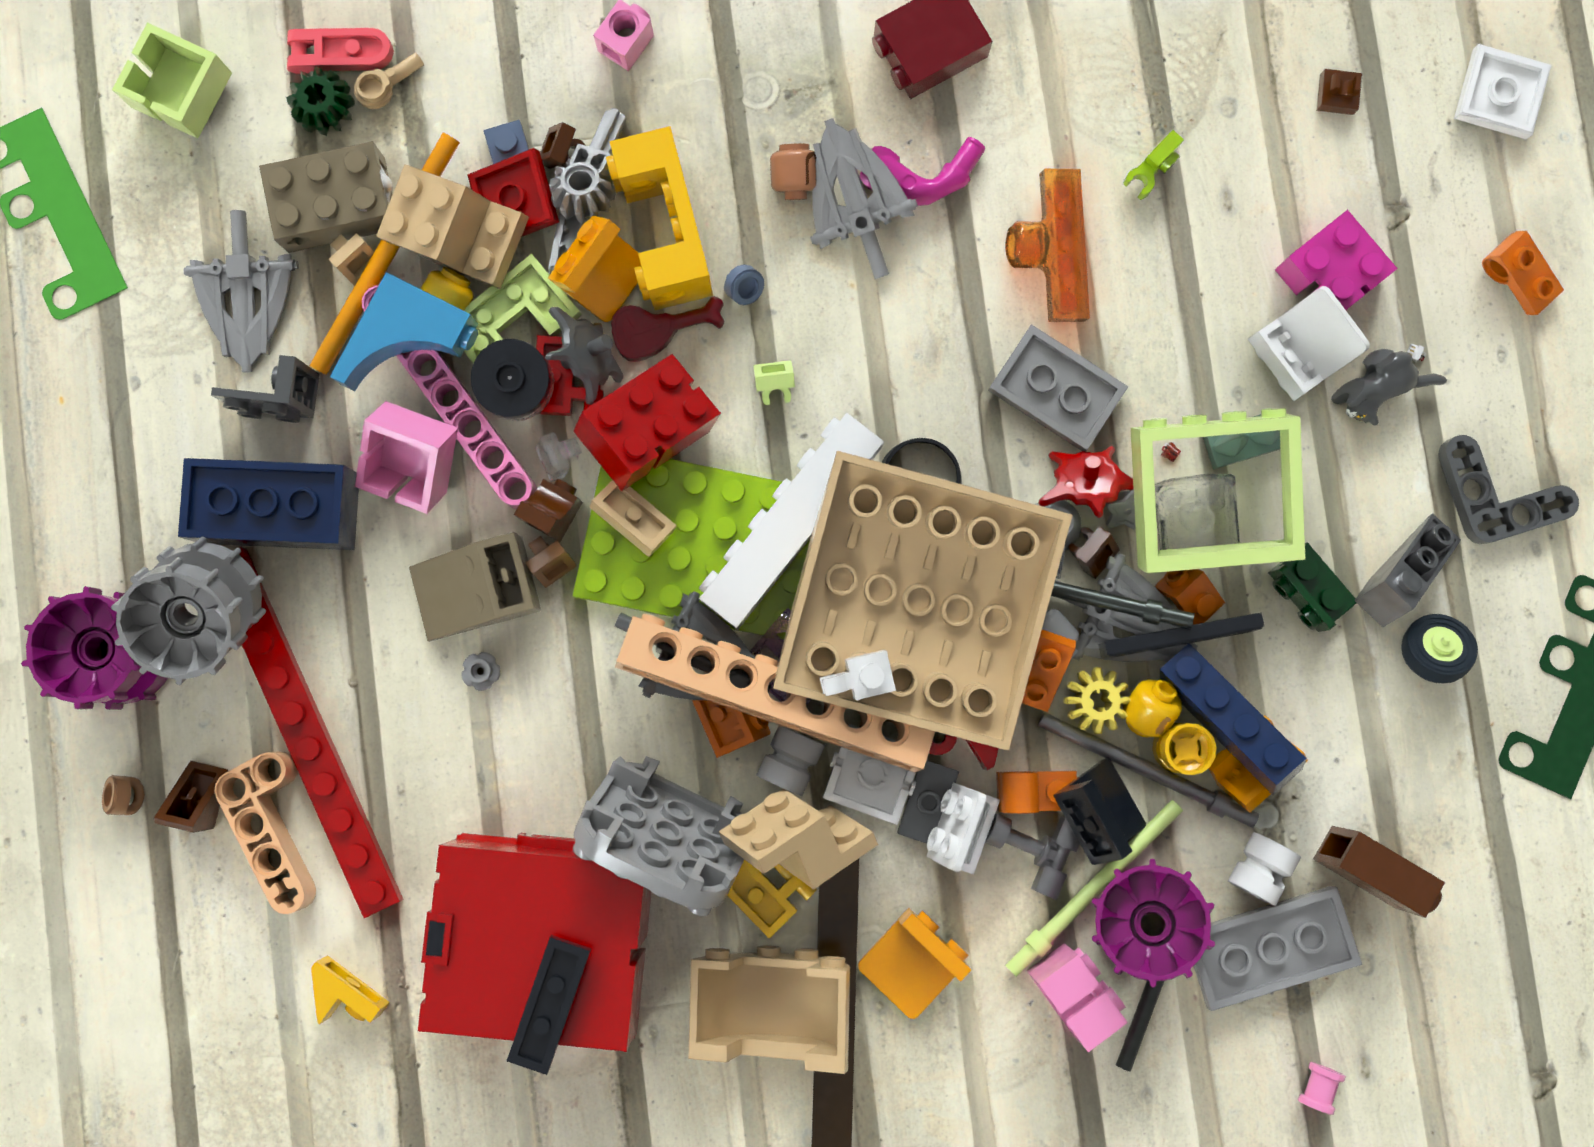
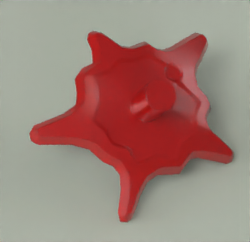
[1038,446,1134,518]

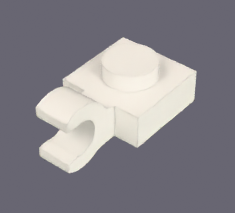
[820,650,896,700]

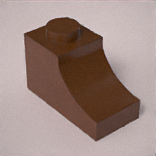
[514,478,583,542]

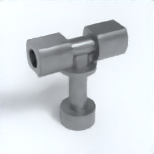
[985,813,1080,900]

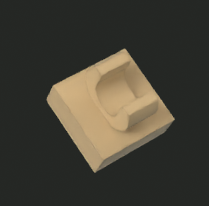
[328,233,374,286]

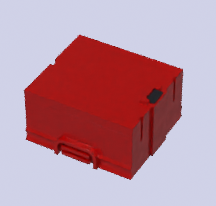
[418,833,652,1052]

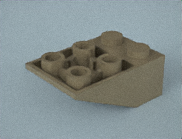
[409,532,541,642]

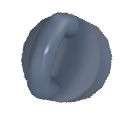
[724,264,764,305]

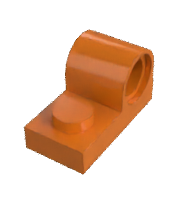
[996,771,1077,813]

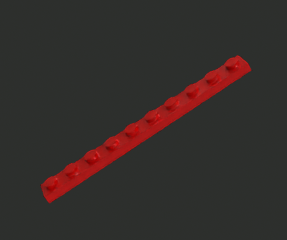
[233,547,404,918]

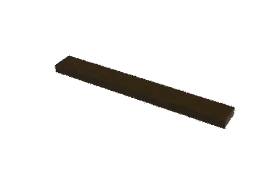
[811,859,859,1147]

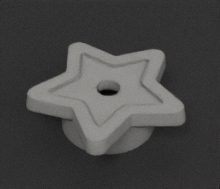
[1105,489,1136,529]

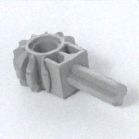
[549,108,626,224]

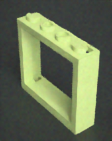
[1131,408,1305,573]

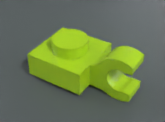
[1123,130,1184,200]

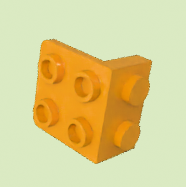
[548,216,641,322]
[858,908,971,1019]

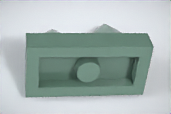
[1203,414,1280,470]

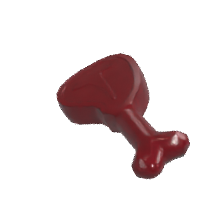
[611,296,725,362]

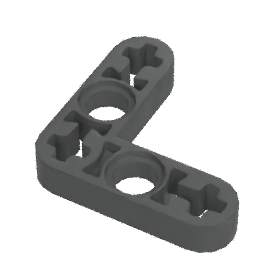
[1438,435,1579,544]

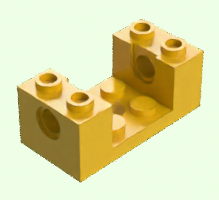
[606,126,713,311]

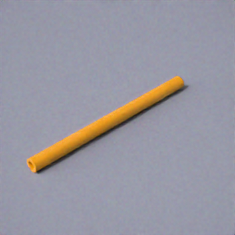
[309,132,460,375]

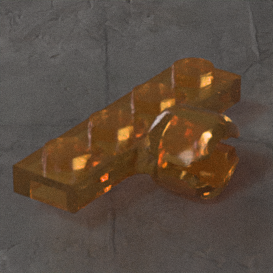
[1005,168,1090,322]

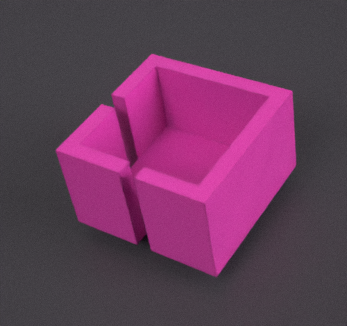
[1275,209,1398,310]

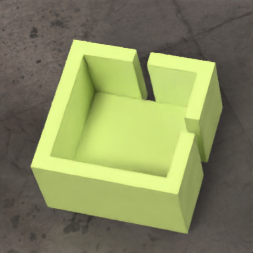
[112,22,232,139]

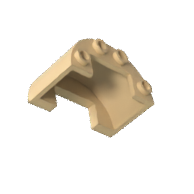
[688,945,850,1074]

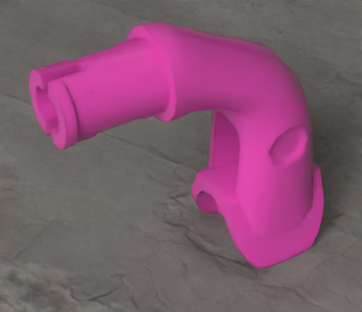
[859,137,985,206]

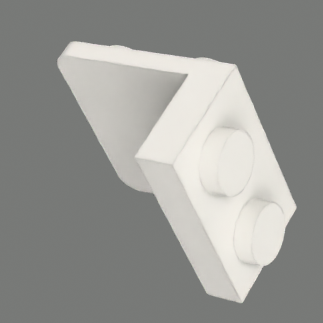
[1248,286,1370,401]
[926,782,1000,875]

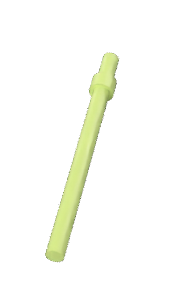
[1005,800,1183,977]

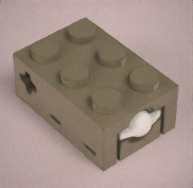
[259,141,393,253]

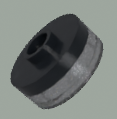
[471,339,554,421]

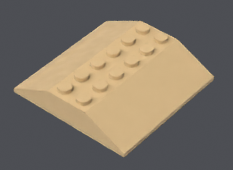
[773,451,1073,751]

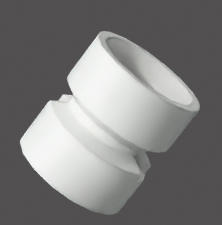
[1228,832,1301,907]

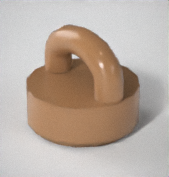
[102,775,145,815]

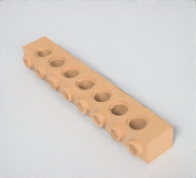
[615,614,935,773]

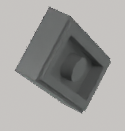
[897,760,959,844]

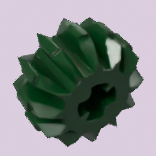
[286,66,355,136]

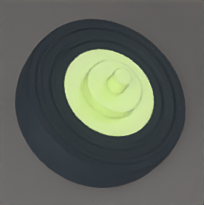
[1401,614,1478,684]

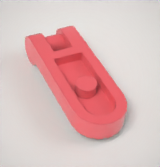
[287,28,394,74]

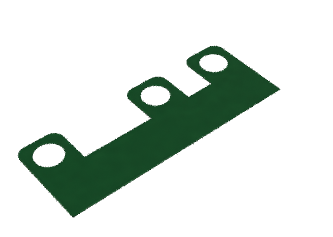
[1499,575,1594,799]

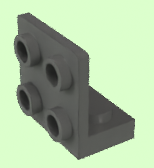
[211,355,320,423]

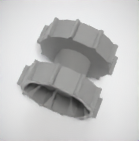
[111,537,266,685]

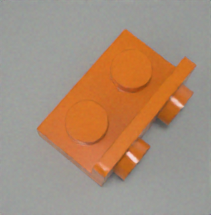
[692,700,771,758]

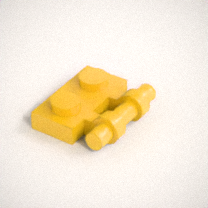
[727,860,817,939]

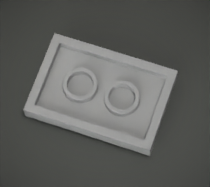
[988,324,1128,451]

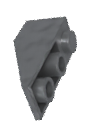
[1354,513,1461,627]

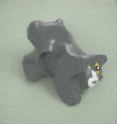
[1331,349,1447,426]

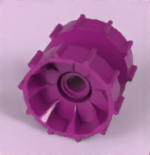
[21,586,168,710]
[1092,859,1215,988]

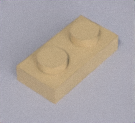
[589,480,677,557]

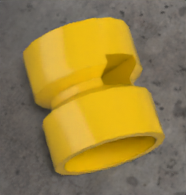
[1152,723,1217,775]

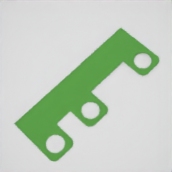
[0,107,128,320]

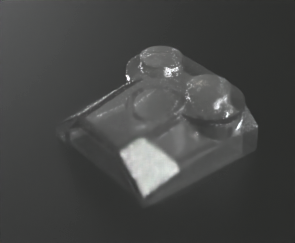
[1155,474,1240,550]

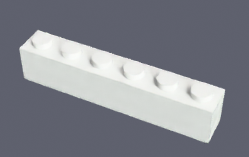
[699,413,884,630]

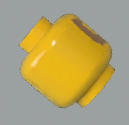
[1123,679,1182,738]

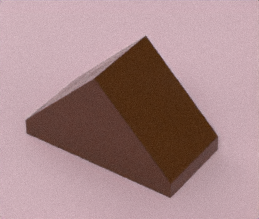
[154,760,228,833]

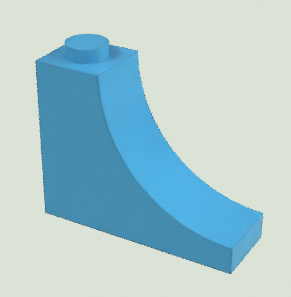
[330,272,478,392]

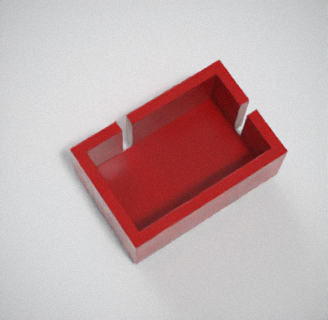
[573,354,721,491]

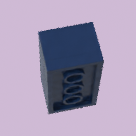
[178,458,359,550]

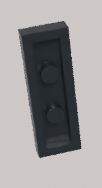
[507,935,592,1075]

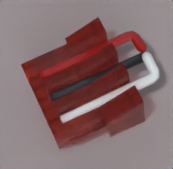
[1161,442,1181,462]

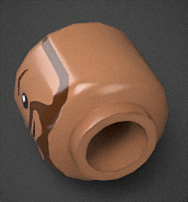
[770,143,816,200]

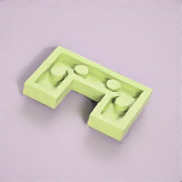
[464,253,582,364]

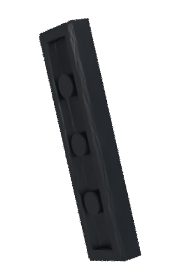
[1098,613,1264,659]

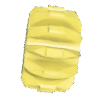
[1063,667,1131,734]

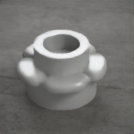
[462,652,500,691]

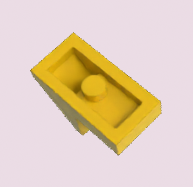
[311,955,390,1025]

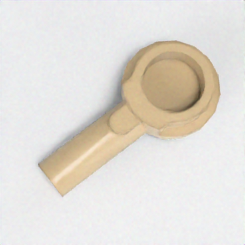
[354,52,424,109]

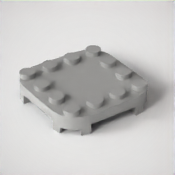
[573,756,744,916]

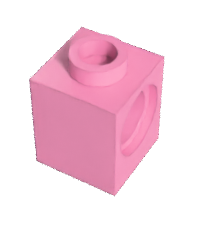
[593,0,654,71]

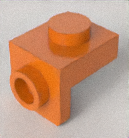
[1155,569,1225,625]

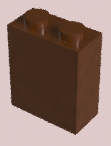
[1313,826,1445,918]

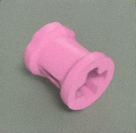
[1298,1062,1346,1115]

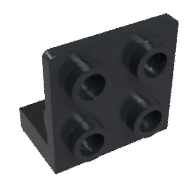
[1053,758,1146,865]

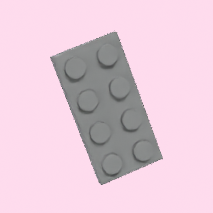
[1194,886,1362,1011]

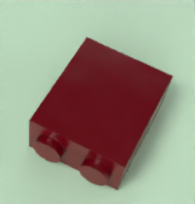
[872,0,993,100]

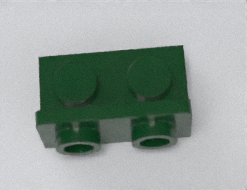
[1268,542,1356,632]

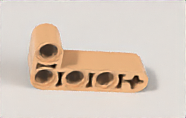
[214,751,316,914]

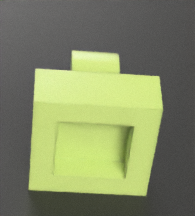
[753,360,795,405]

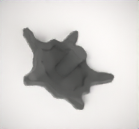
[545,307,624,405]

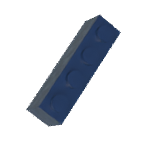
[1160,643,1307,795]

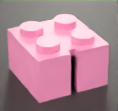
[355,401,458,514]
[1027,943,1128,1052]

